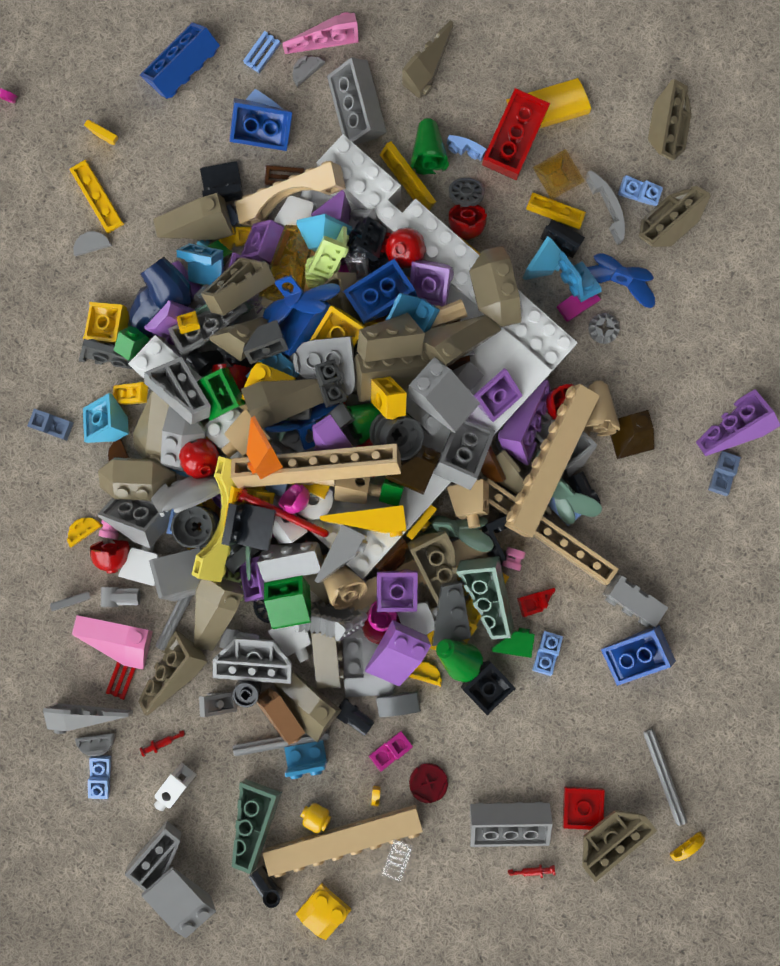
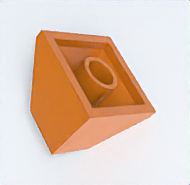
[246,416,283,479]

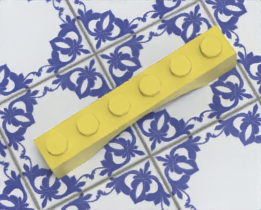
[192,456,236,582]

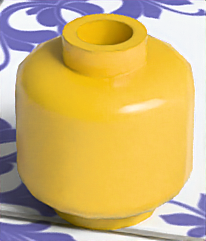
[300,803,331,833]

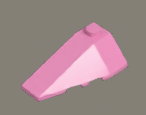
[283,12,359,54]
[72,615,153,670]

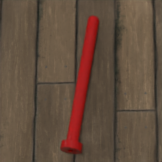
[236,487,329,537]

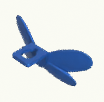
[587,253,655,308]
[263,275,340,324]
[264,403,339,450]

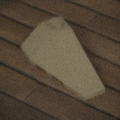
[407,531,458,605]
[194,579,243,651]

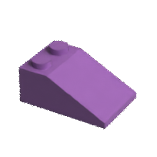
[365,620,431,687]

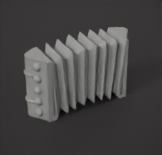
[293,601,368,641]

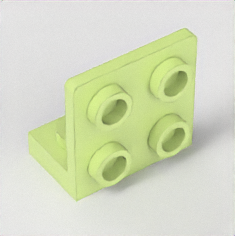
[308,226,349,279]

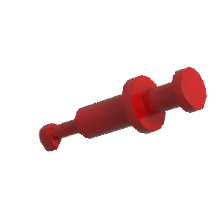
[140,731,185,757]
[508,864,556,878]

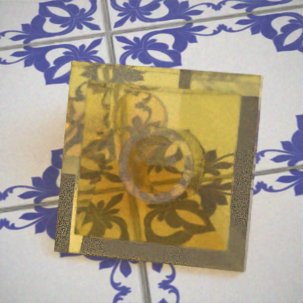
[533,149,584,200]

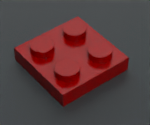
[562,786,605,830]

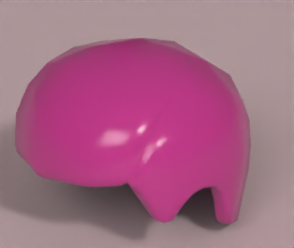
[278,483,310,514]
[367,600,398,632]

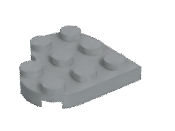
[293,336,356,397]

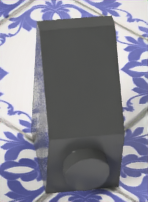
[243,320,289,364]

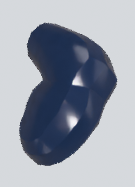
[129,257,193,338]

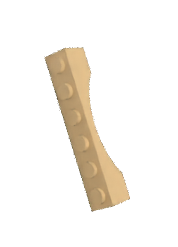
[235,161,346,226]

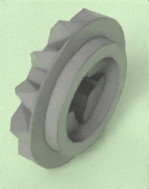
[588,313,620,344]

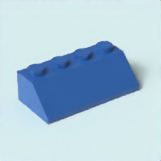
[140,23,220,99]

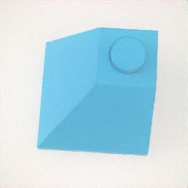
[296,214,352,252]
[522,236,562,280]
[83,393,129,443]

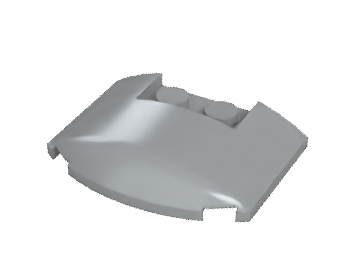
[151,473,220,517]
[343,628,396,697]

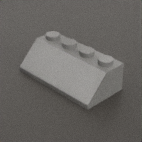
[327,57,386,145]
[470,802,552,847]

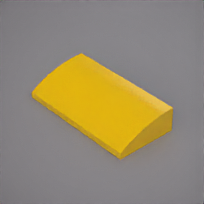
[506,78,591,128]

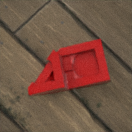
[517,588,556,617]

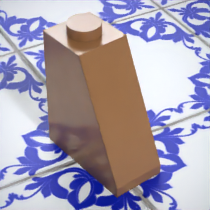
[256,687,305,745]

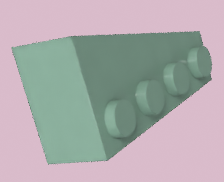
[456,556,514,640]
[232,779,282,874]

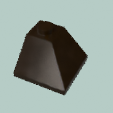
[610,410,655,459]
[386,445,441,495]

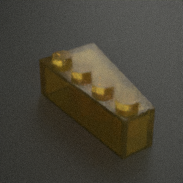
[259,225,311,301]

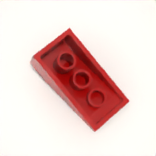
[482,88,550,181]

